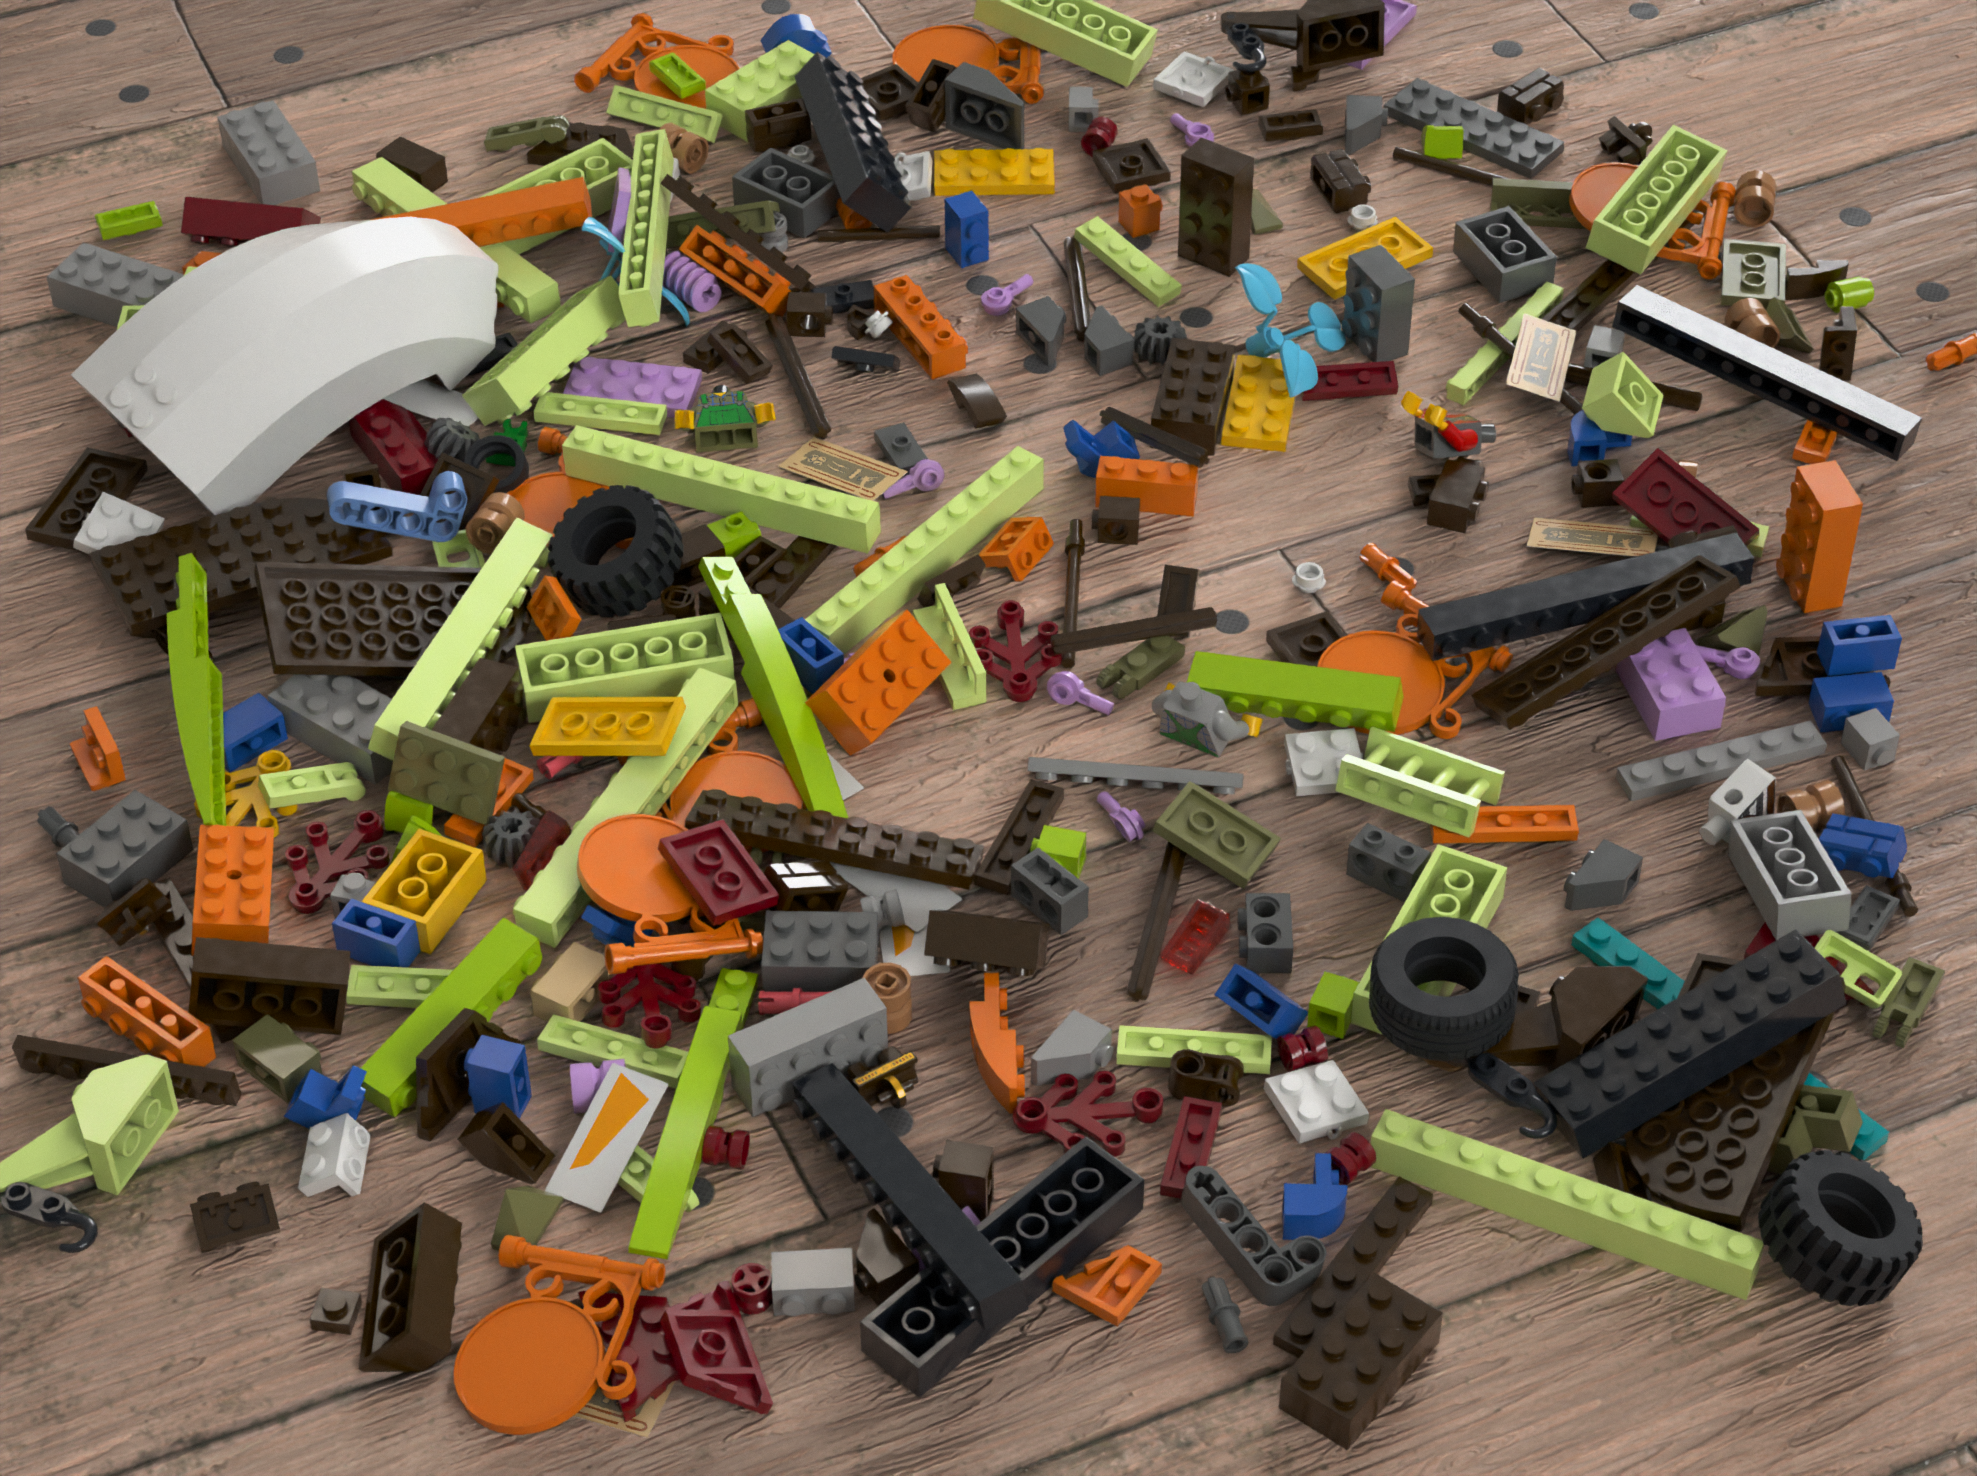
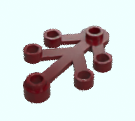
[969,600,1062,702]
[285,810,390,914]
[598,963,701,1049]
[1013,1071,1163,1157]

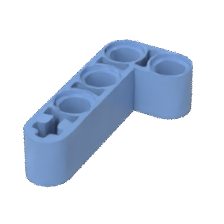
[326,471,467,542]

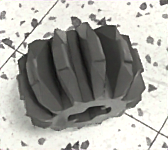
[1133,315,1187,366]
[424,418,480,462]
[482,807,545,869]

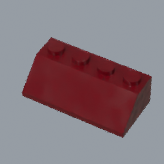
[181,197,321,247]
[349,399,438,495]

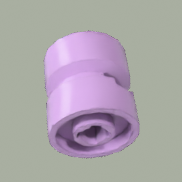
[570,1059,625,1114]

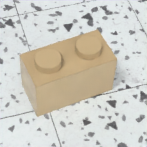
[530,942,613,1022]

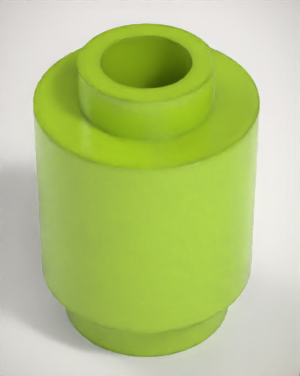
[1824,276,1874,313]

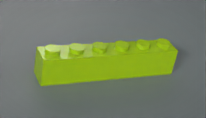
[1186,651,1404,732]
[361,917,543,1118]

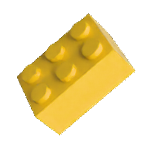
[361,828,487,954]

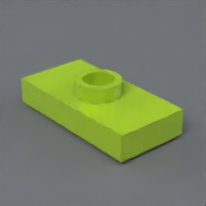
[649,52,706,99]
[95,201,163,240]

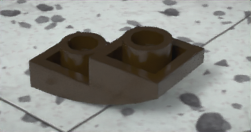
[1785,260,1849,300]
[947,373,1007,429]

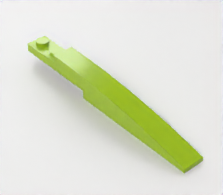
[167,553,226,826]
[698,557,848,818]
[628,968,758,1260]

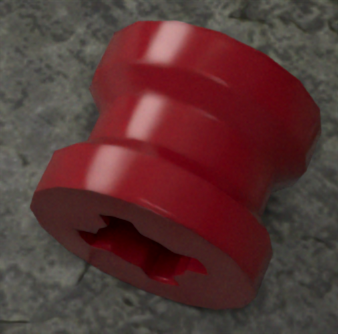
[731,1263,773,1315]

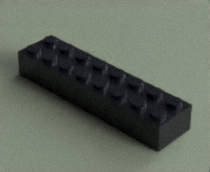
[794,52,912,233]
[1534,929,1847,1159]
[860,1137,1144,1398]

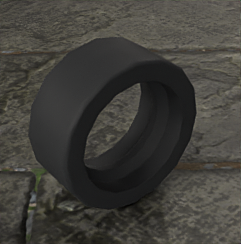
[464,435,529,493]

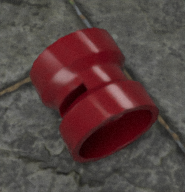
[1081,116,1118,157]
[1277,1026,1328,1072]
[702,1125,750,1170]
[1326,1132,1377,1185]

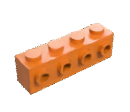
[678,225,792,316]
[874,275,968,380]
[78,956,216,1067]

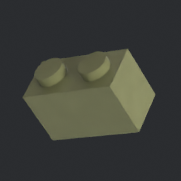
[232,1014,322,1104]

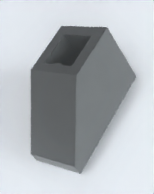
[1084,305,1136,376]
[1564,839,1643,911]

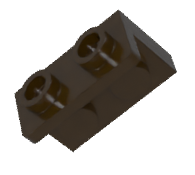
[1819,306,1857,381]
[190,1182,280,1253]

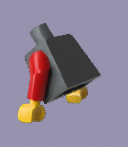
[1401,391,1496,458]

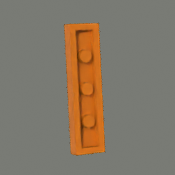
[1430,805,1579,843]

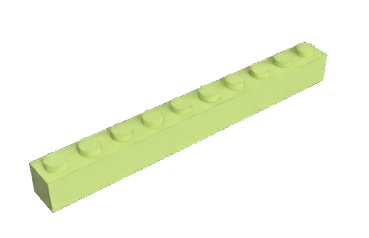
[1446,282,1564,405]

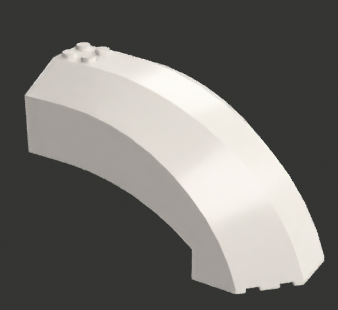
[71,217,498,516]

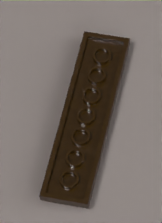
[1471,555,1740,730]
[684,789,984,890]

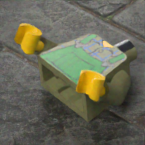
[675,385,776,453]

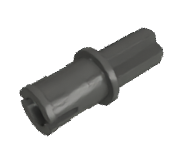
[37,806,80,847]
[1202,1276,1249,1353]

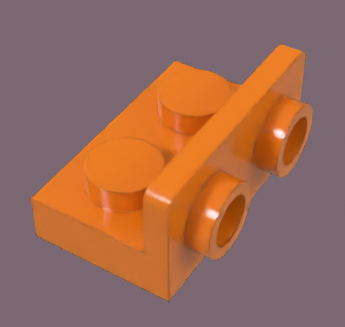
[978,517,1054,582]
[526,575,581,641]
[70,706,126,791]

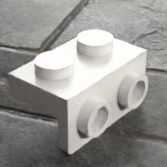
[298,1113,370,1197]

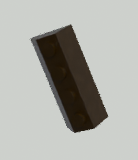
[358,1202,462,1372]

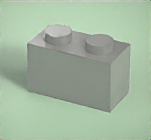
[771,1248,855,1316]

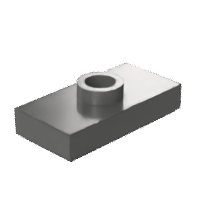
[874,422,928,477]
[1836,885,1900,951]

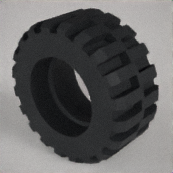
[548,485,684,618]
[1758,1150,1923,1306]

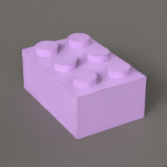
[1616,628,1726,741]

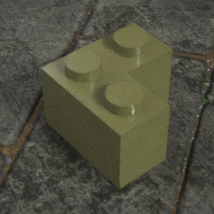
[1766,1085,1863,1174]

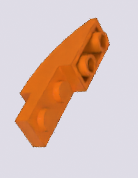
[969,973,1025,1114]

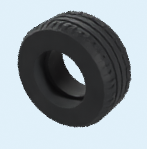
[1369,917,1519,1061]

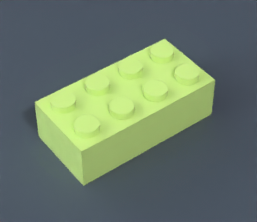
[705,40,814,142]

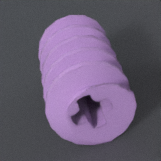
[663,251,722,312]

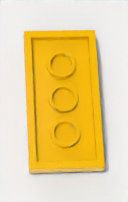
[934,148,1055,196]
[1297,217,1433,300]
[1221,355,1296,452]
[529,697,686,756]

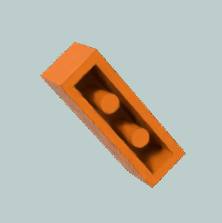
[1095,456,1199,517]

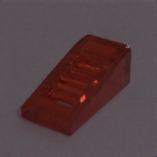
[513,810,572,891]
[1160,899,1231,975]

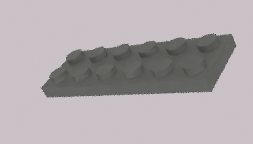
[1383,78,1565,179]

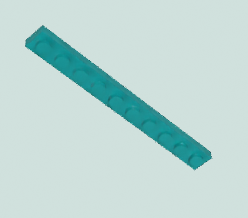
[1571,917,1889,1160]

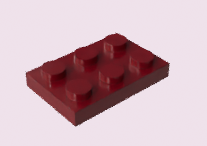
[658,819,779,926]

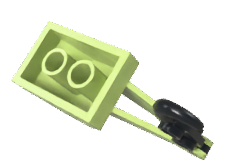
[0,1054,179,1253]

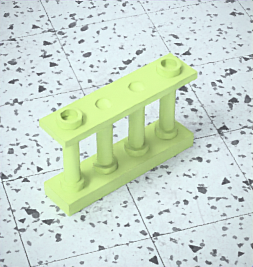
[1335,727,1505,837]

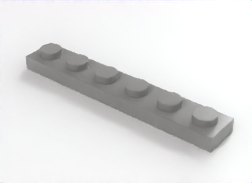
[1616,720,1827,801]
[1028,757,1244,794]

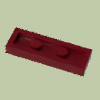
[1301,361,1399,401]
[1160,1096,1222,1199]

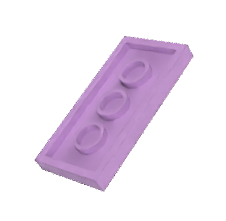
[563,357,702,418]

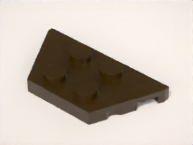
[527,122,634,166]
[1755,636,1891,696]
[416,1008,522,1141]

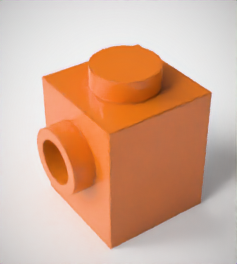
[1118,184,1163,238]

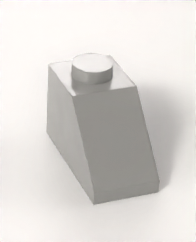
[1031,1010,1114,1086]

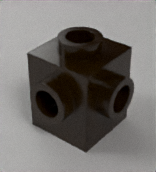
[1225,70,1270,115]

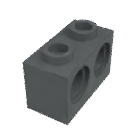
[1346,823,1431,902]
[1011,847,1089,935]
[1237,893,1293,973]

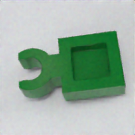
[486,418,528,467]

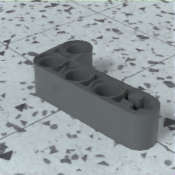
[1181,1166,1326,1306]

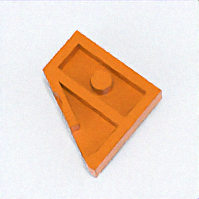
[1052,1245,1162,1327]

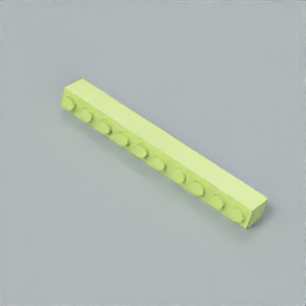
[618,129,674,327]
[352,157,561,324]
[562,425,881,553]
[805,446,1044,654]
[368,518,553,760]
[513,667,738,948]
[1371,1109,1764,1300]

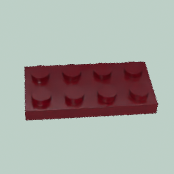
[1612,448,1759,547]

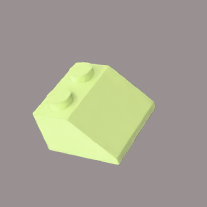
[1582,352,1664,438]

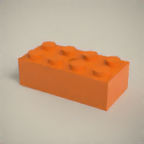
[1776,460,1863,613]
[805,609,951,756]
[191,825,274,956]

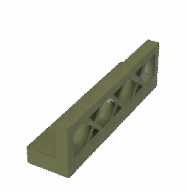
[1491,178,1586,229]
[666,200,780,249]

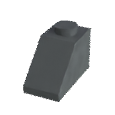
[1345,95,1388,154]
[1016,296,1066,366]

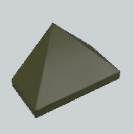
[1251,189,1283,235]
[1766,296,1814,353]
[1697,605,1768,656]
[491,1185,563,1251]

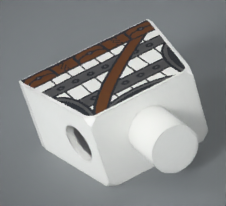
[1699,759,1776,845]

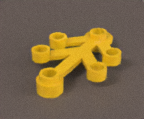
[194,750,298,838]

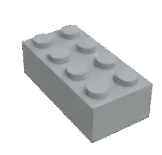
[217,100,320,205]
[47,242,184,327]
[268,674,393,785]
[1728,810,1851,940]
[728,978,888,1117]

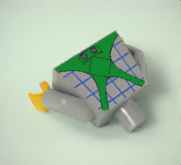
[1152,681,1263,758]

